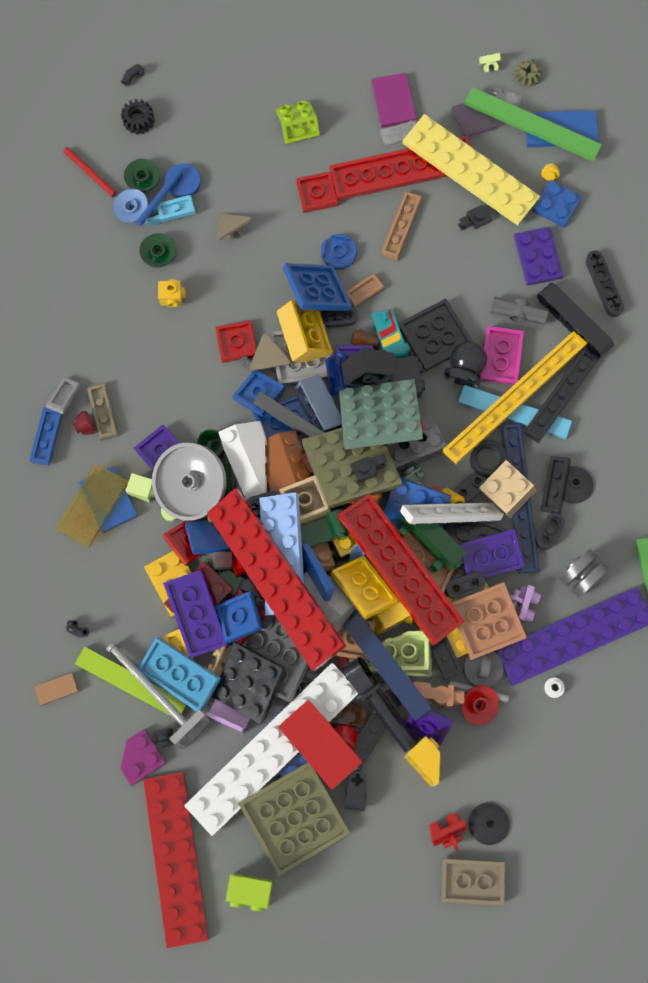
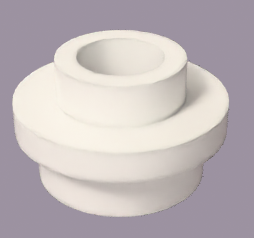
[544,678,565,698]

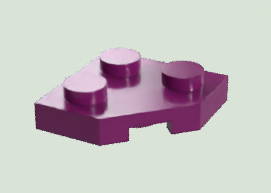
[120,729,166,786]

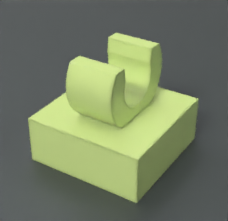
[479,53,501,73]

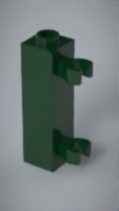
[398,502,466,574]

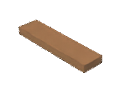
[381,191,422,261]

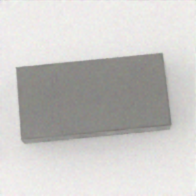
[46,377,81,414]

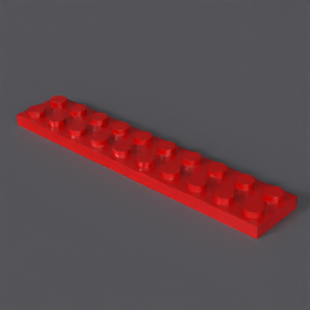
[207,488,346,671]

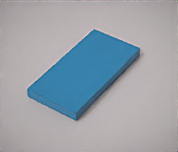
[138,637,221,711]

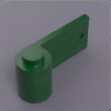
[301,509,350,547]

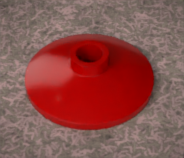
[461,685,499,725]

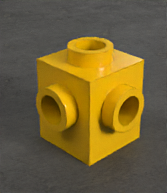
[158,279,186,307]

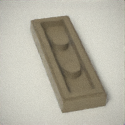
[87,383,119,441]

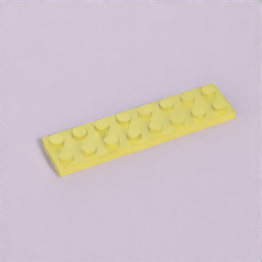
[402,114,540,226]

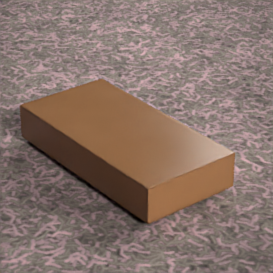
[346,273,385,309]
[34,673,79,706]

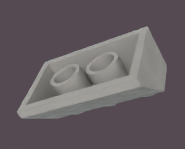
[303,572,356,632]

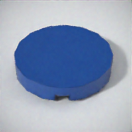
[165,164,201,197]
[321,234,357,270]

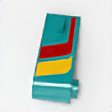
[371,309,410,359]

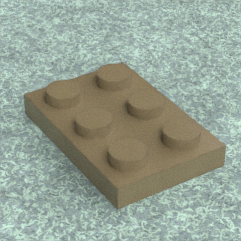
[441,859,505,906]

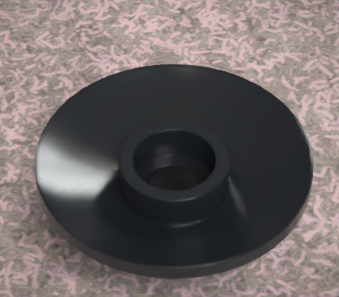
[563,466,594,503]
[468,803,509,845]

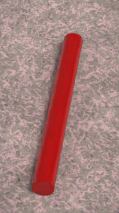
[63,147,117,197]

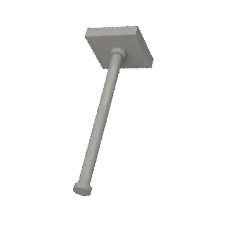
[106,642,211,750]

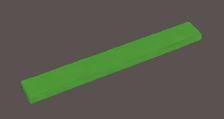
[464,87,602,162]

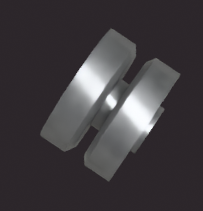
[559,549,610,598]

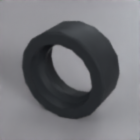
[470,440,507,478]

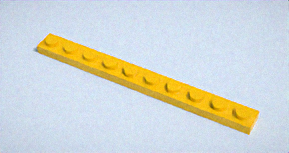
[443,331,587,465]

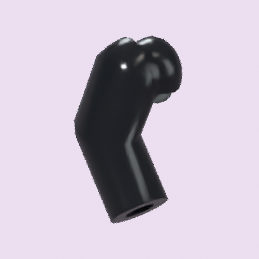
[121,64,145,86]
[66,620,90,638]

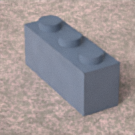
[294,374,342,433]

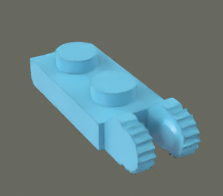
[146,195,196,226]

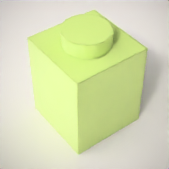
[126,473,155,502]

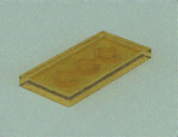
[55,463,128,548]

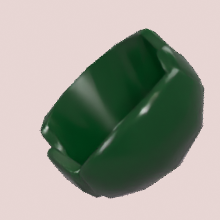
[197,429,225,458]

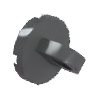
[464,651,503,687]

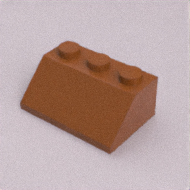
[265,430,312,495]

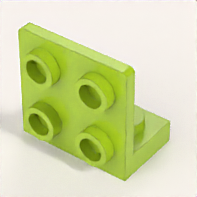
[276,101,320,144]

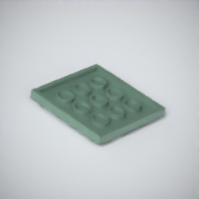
[339,379,423,450]

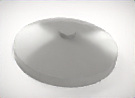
[152,443,226,520]

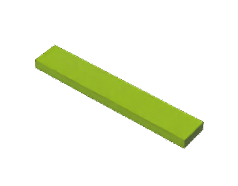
[75,647,187,716]

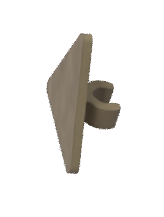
[217,214,252,240]
[250,334,290,371]

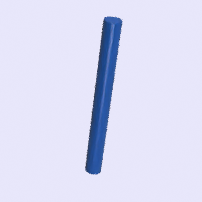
[136,169,183,226]

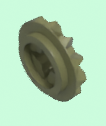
[514,60,542,86]

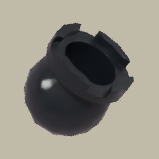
[443,342,487,389]

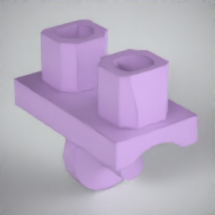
[510,585,541,622]

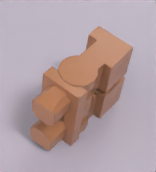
[413,682,465,709]

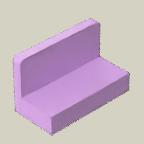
[206,699,250,733]

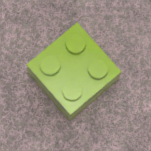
[225,873,274,912]

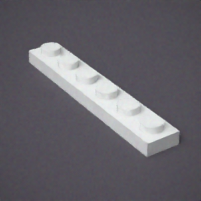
[400,503,504,524]

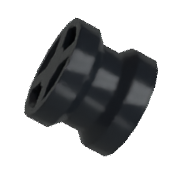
[153,728,175,748]

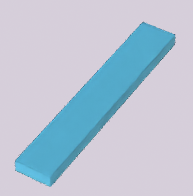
[458,385,572,440]

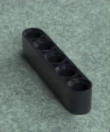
[537,283,614,358]

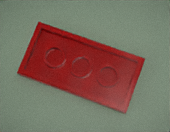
[278,699,363,790]

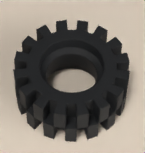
[121,99,155,135]

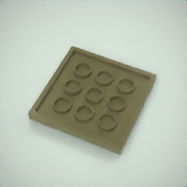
[302,428,402,509]
[238,762,350,876]

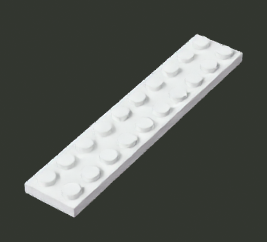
[184,663,358,836]

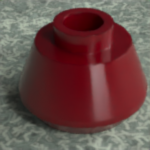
[73,411,97,435]

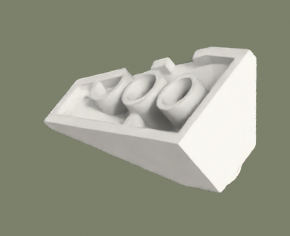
[219,421,267,501]

